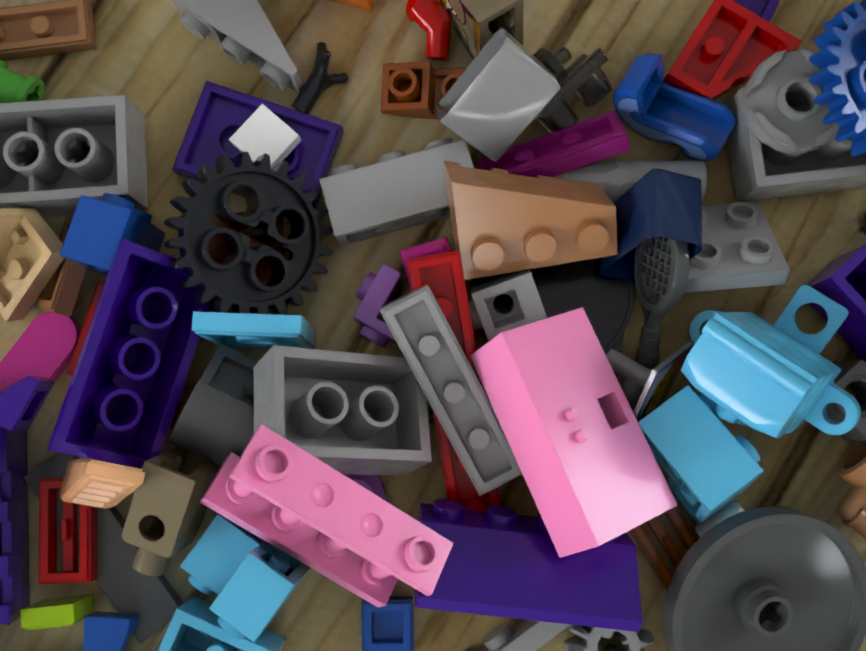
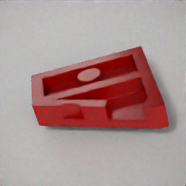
[663,0,802,100]

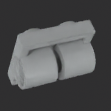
[667,201,790,293]

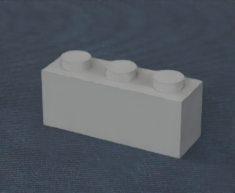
[319,138,474,247]

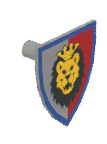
[606,342,693,422]

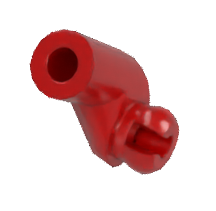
[406,0,452,61]

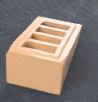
[60,459,146,509]

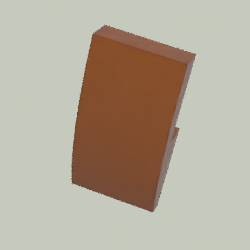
[381,61,467,120]

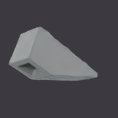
[171,0,303,93]

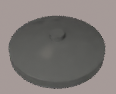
[663,506,866,651]

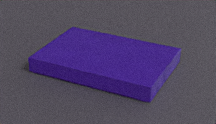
[172,81,344,209]

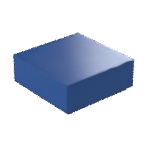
[362,596,414,651]

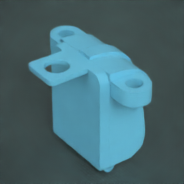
[681,285,861,439]

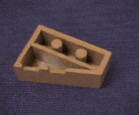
[443,160,618,280]

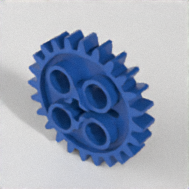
[809,0,866,157]

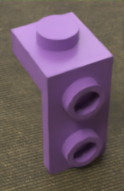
[353,264,403,348]

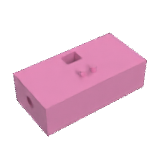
[470,307,678,558]

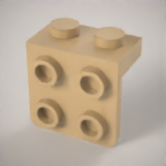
[0,208,64,322]

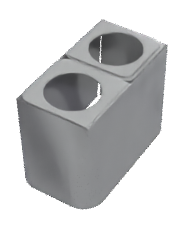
[436,28,561,163]

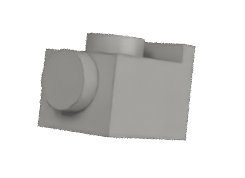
[468,269,547,342]

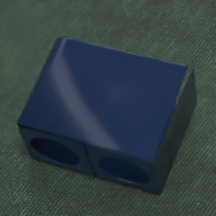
[599,168,702,282]

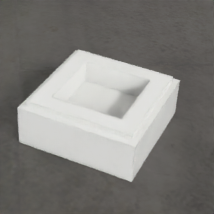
[229,103,302,170]

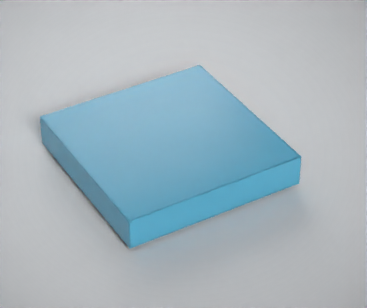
[192,311,316,349]

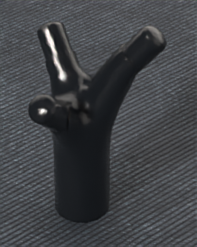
[291,42,348,115]

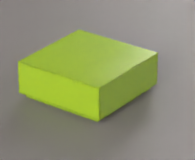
[20,594,95,630]

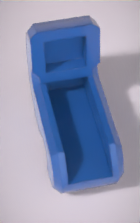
[613,53,737,162]

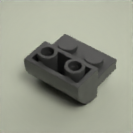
[168,343,258,467]

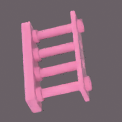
[199,424,454,608]

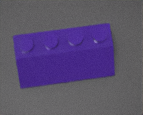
[47,239,213,469]
[414,499,642,632]

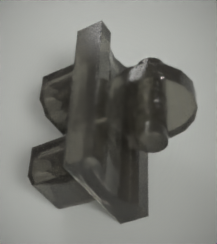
[533,47,613,133]

